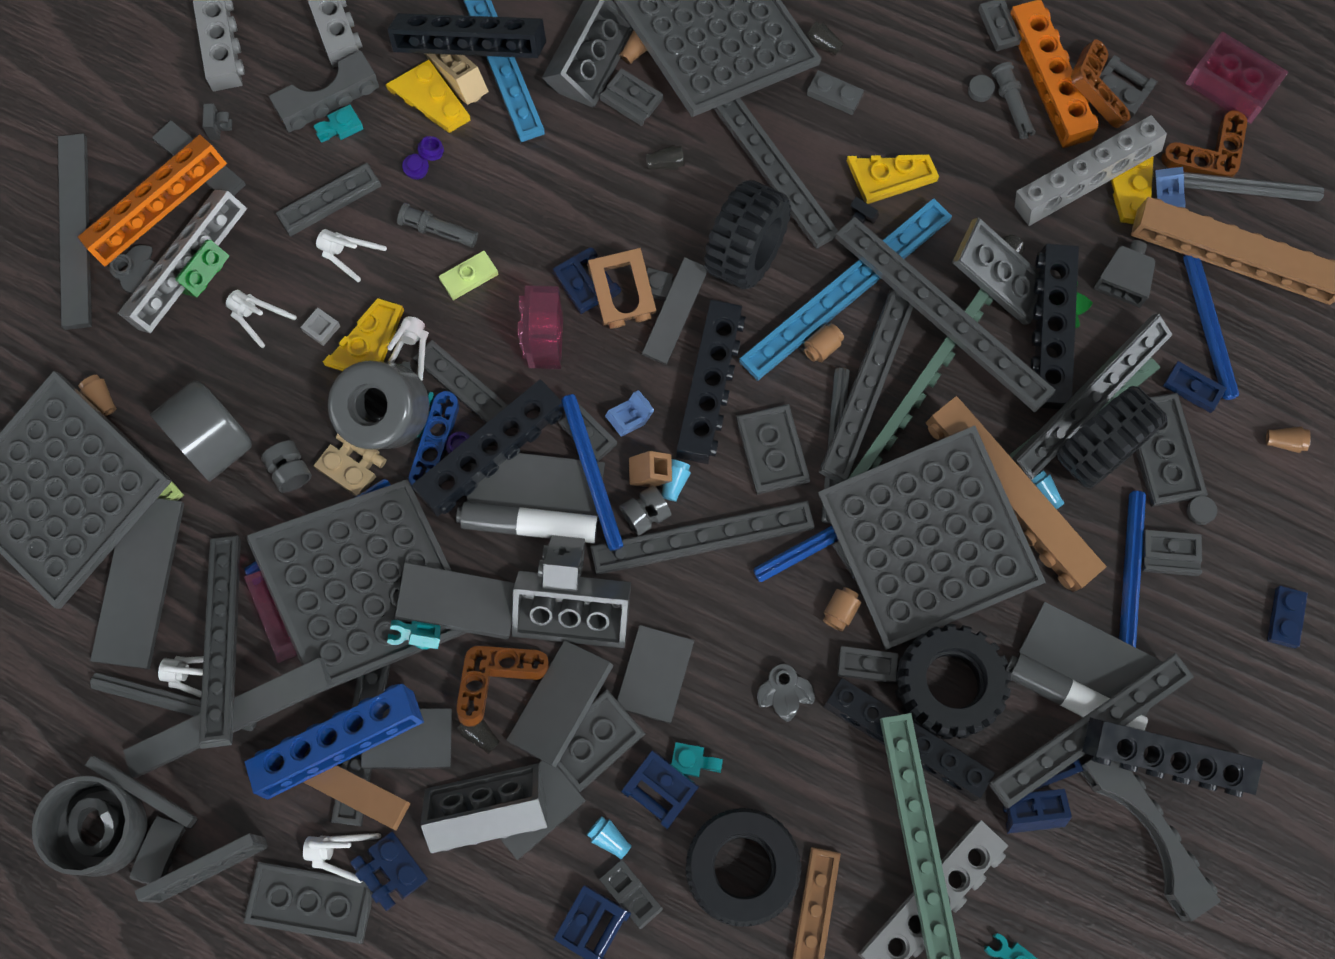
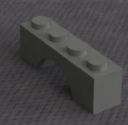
[269,50,379,133]

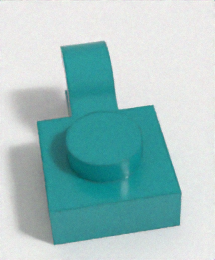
[314,105,363,142]
[387,620,441,649]
[672,742,723,778]

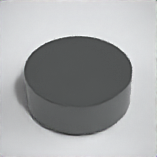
[968,75,995,102]
[1186,496,1217,525]

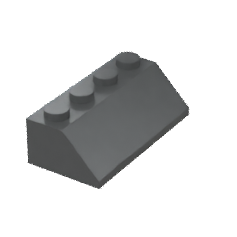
[542,0,634,107]
[512,571,631,648]
[420,763,547,853]

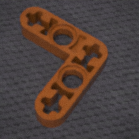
[1071,39,1131,128]
[1161,110,1247,177]
[457,646,549,727]

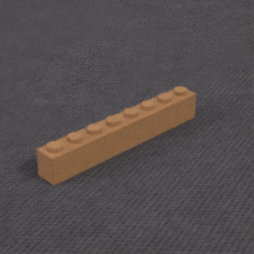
[1131,197,1335,305]
[926,396,1107,592]

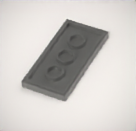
[952,217,1039,325]
[1136,393,1208,507]
[394,563,515,640]
[506,641,614,768]
[135,833,269,903]
[243,862,373,944]

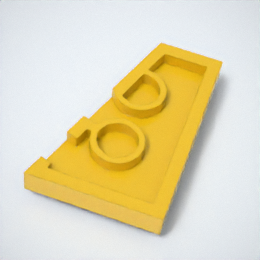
[386,60,471,133]
[846,155,939,204]
[1111,156,1154,224]
[323,298,404,371]

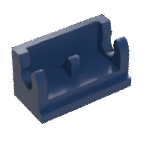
[1003,789,1072,834]

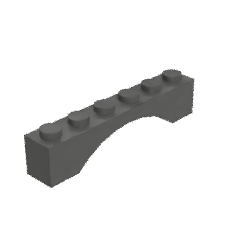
[1081,749,1221,921]

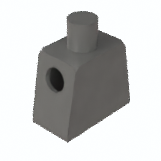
[1093,240,1156,308]

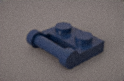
[553,248,621,314]
[621,750,700,829]
[554,885,631,959]

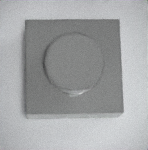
[300,308,340,346]

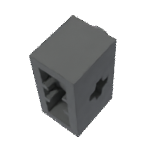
[538,535,585,592]

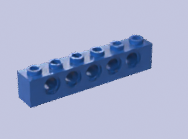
[245,684,424,800]

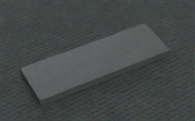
[90,498,185,670]

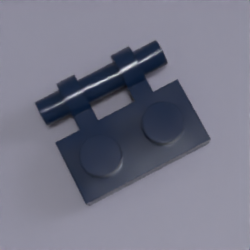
[351,831,428,911]

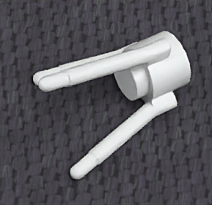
[316,229,387,282]
[226,290,297,348]
[387,316,429,381]
[158,656,204,697]
[303,833,381,883]

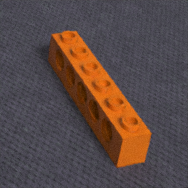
[1011,0,1098,148]
[78,135,227,267]

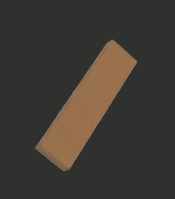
[303,766,411,830]
[792,847,841,959]

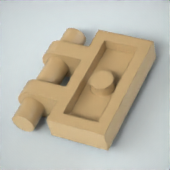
[314,434,387,496]

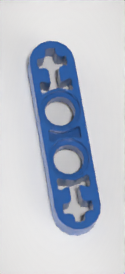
[409,391,459,491]

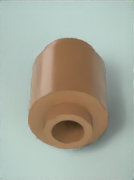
[804,323,844,362]
[823,587,861,632]

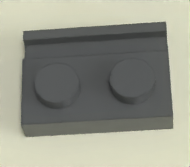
[600,68,663,126]
[1142,530,1202,576]

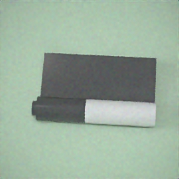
[456,450,605,543]
[1005,602,1163,730]

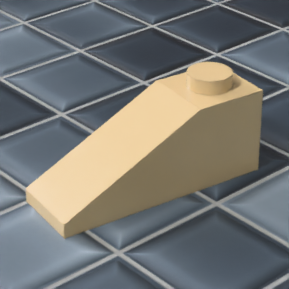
[424,53,489,105]

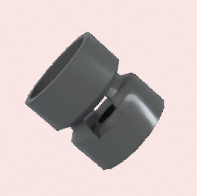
[261,441,312,493]
[619,485,672,536]

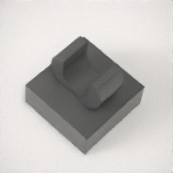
[203,103,232,140]

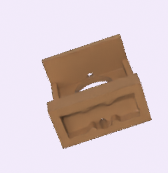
[587,248,656,329]

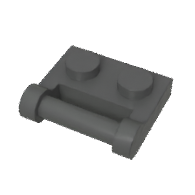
[1100,55,1158,119]

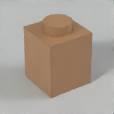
[629,451,672,487]

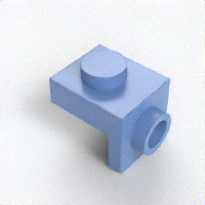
[1155,167,1185,208]
[605,390,654,437]

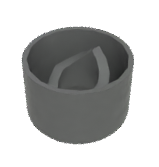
[328,360,429,450]
[149,380,252,482]
[32,776,147,877]

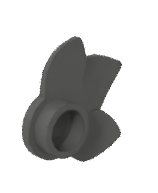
[110,245,157,294]
[757,664,815,722]

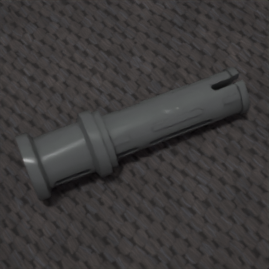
[991,62,1036,139]
[397,203,478,248]

